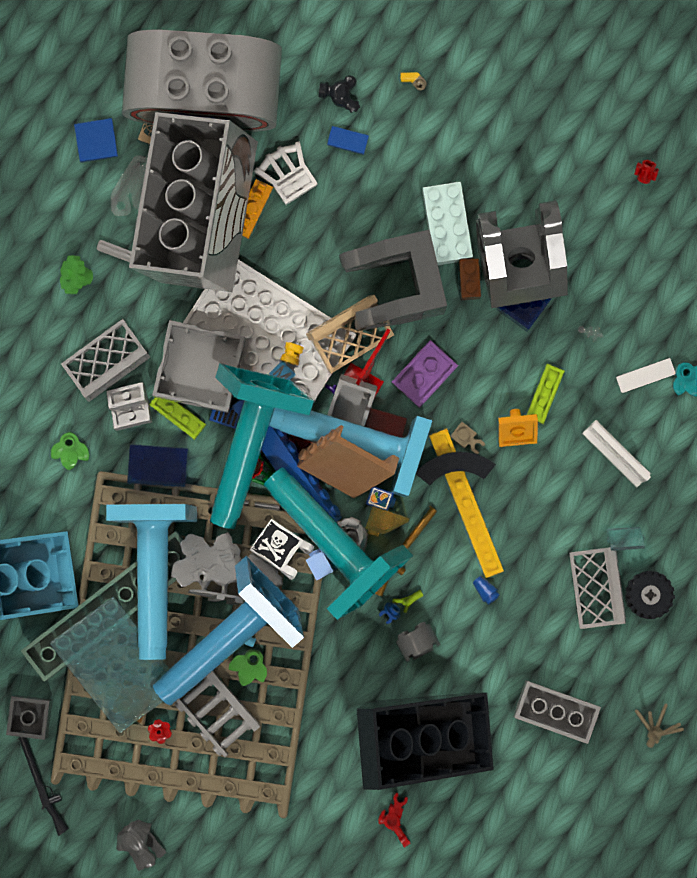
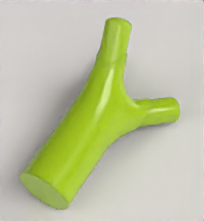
[392,589,424,613]

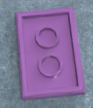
[391,340,458,408]

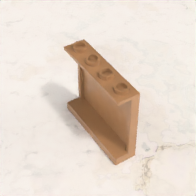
[297,425,399,499]

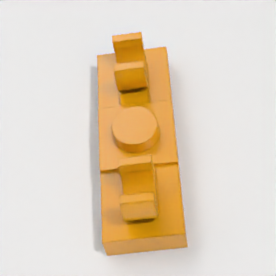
[242,179,273,239]

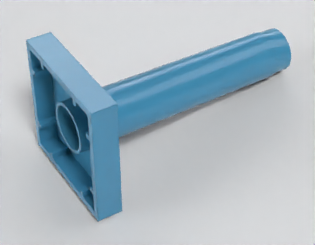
[153,556,304,705]

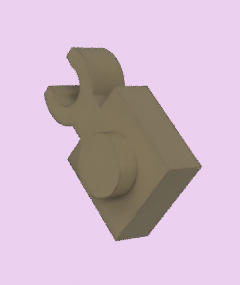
[450,422,485,454]

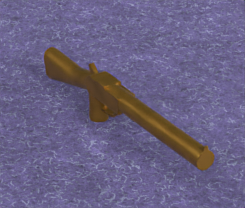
[375,506,437,597]

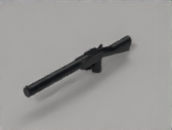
[17,737,69,836]

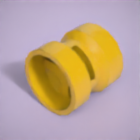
[280,342,304,366]

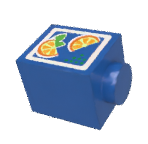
[366,487,396,512]

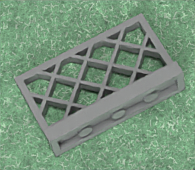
[61,319,150,402]
[569,546,627,629]

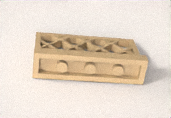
[306,295,394,374]

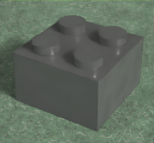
[6,695,53,740]

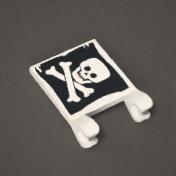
[250,519,314,580]

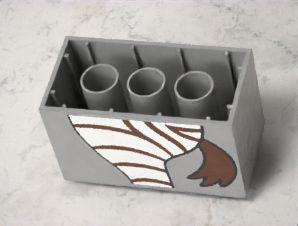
[129,112,258,292]

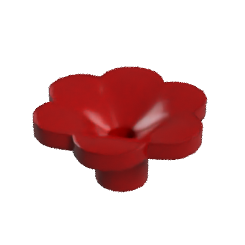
[148,719,172,744]

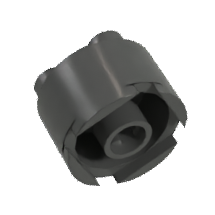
[396,621,441,663]

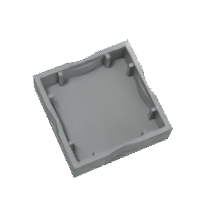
[152,320,246,413]

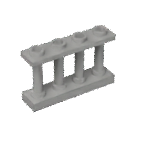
[174,671,261,757]

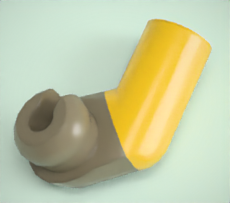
[401,72,426,91]

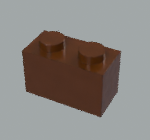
[458,259,481,300]

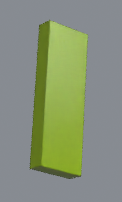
[526,364,565,424]
[149,397,206,440]

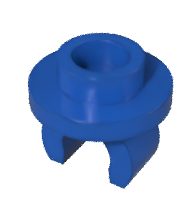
[379,602,400,624]

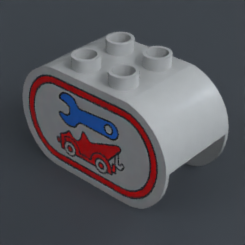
[122,30,282,132]

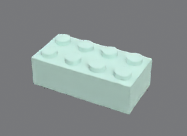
[422,182,473,265]

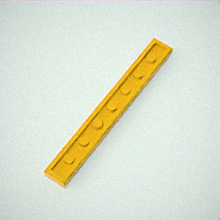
[429,429,504,578]

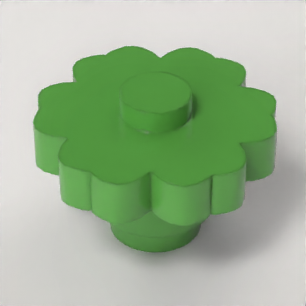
[60,255,93,295]

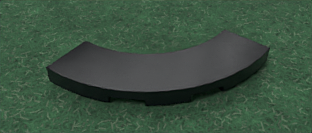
[416,452,496,486]

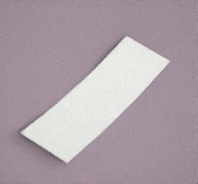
[616,358,676,393]

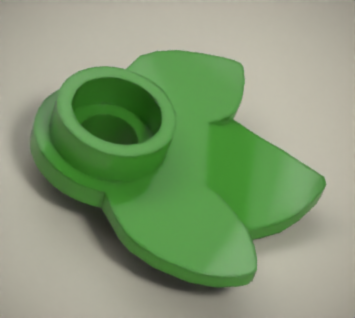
[51,432,89,470]
[228,649,267,686]

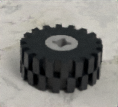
[624,571,675,619]

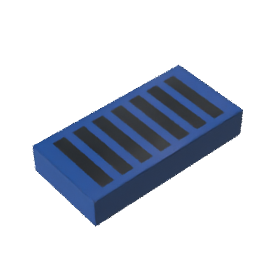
[209,407,239,429]

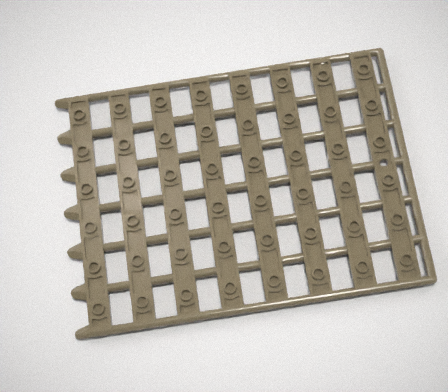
[51,471,322,818]

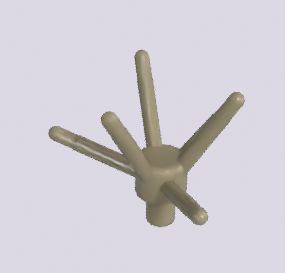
[635,703,684,748]

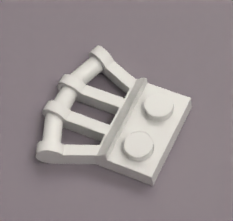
[254,141,318,205]

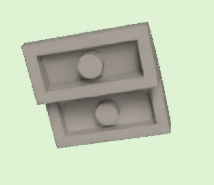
[107,382,152,431]

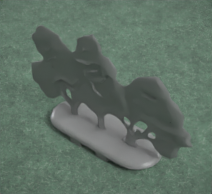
[171,532,283,605]

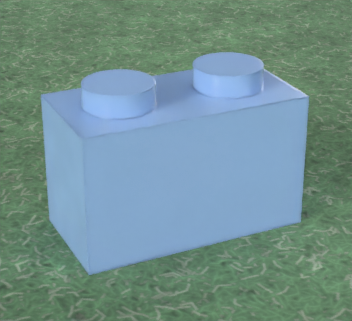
[306,549,337,581]

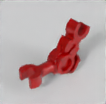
[378,792,411,848]

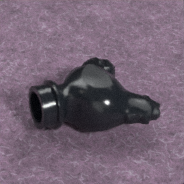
[318,75,360,113]

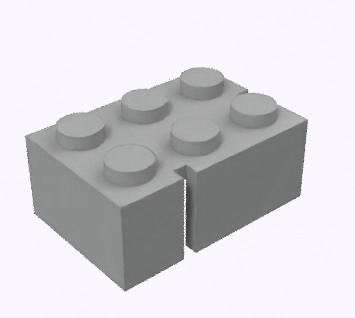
[327,374,378,426]

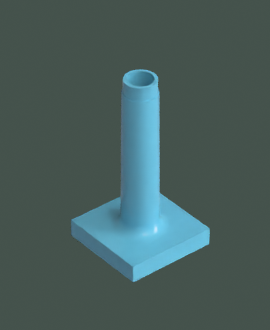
[269,408,432,497]
[106,504,197,660]

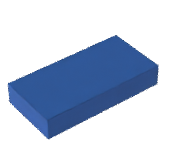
[327,126,369,155]

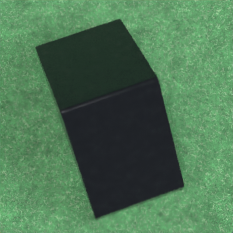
[357,692,494,790]

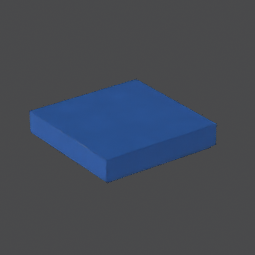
[74,118,118,162]

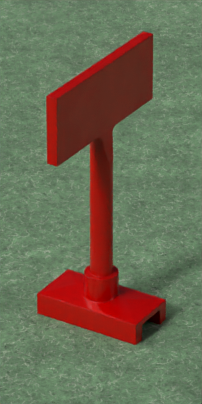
[344,328,391,398]

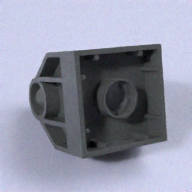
[476,200,568,308]
[339,229,447,331]

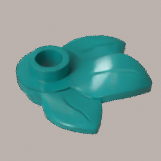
[673,362,697,397]

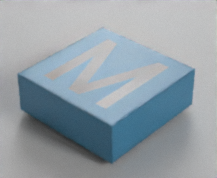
[269,361,296,380]

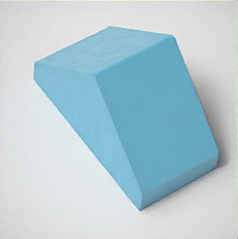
[0,531,79,620]

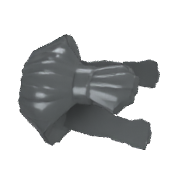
[116,819,166,871]

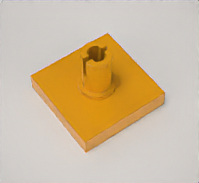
[498,409,538,447]

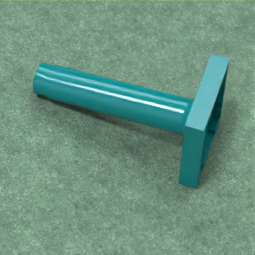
[210,363,314,529]
[264,467,413,620]

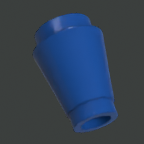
[473,576,500,605]

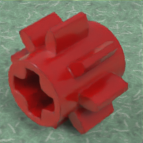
[634,160,659,184]

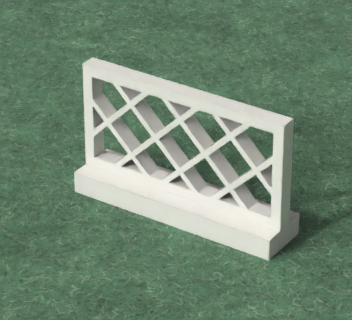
[582,420,651,488]

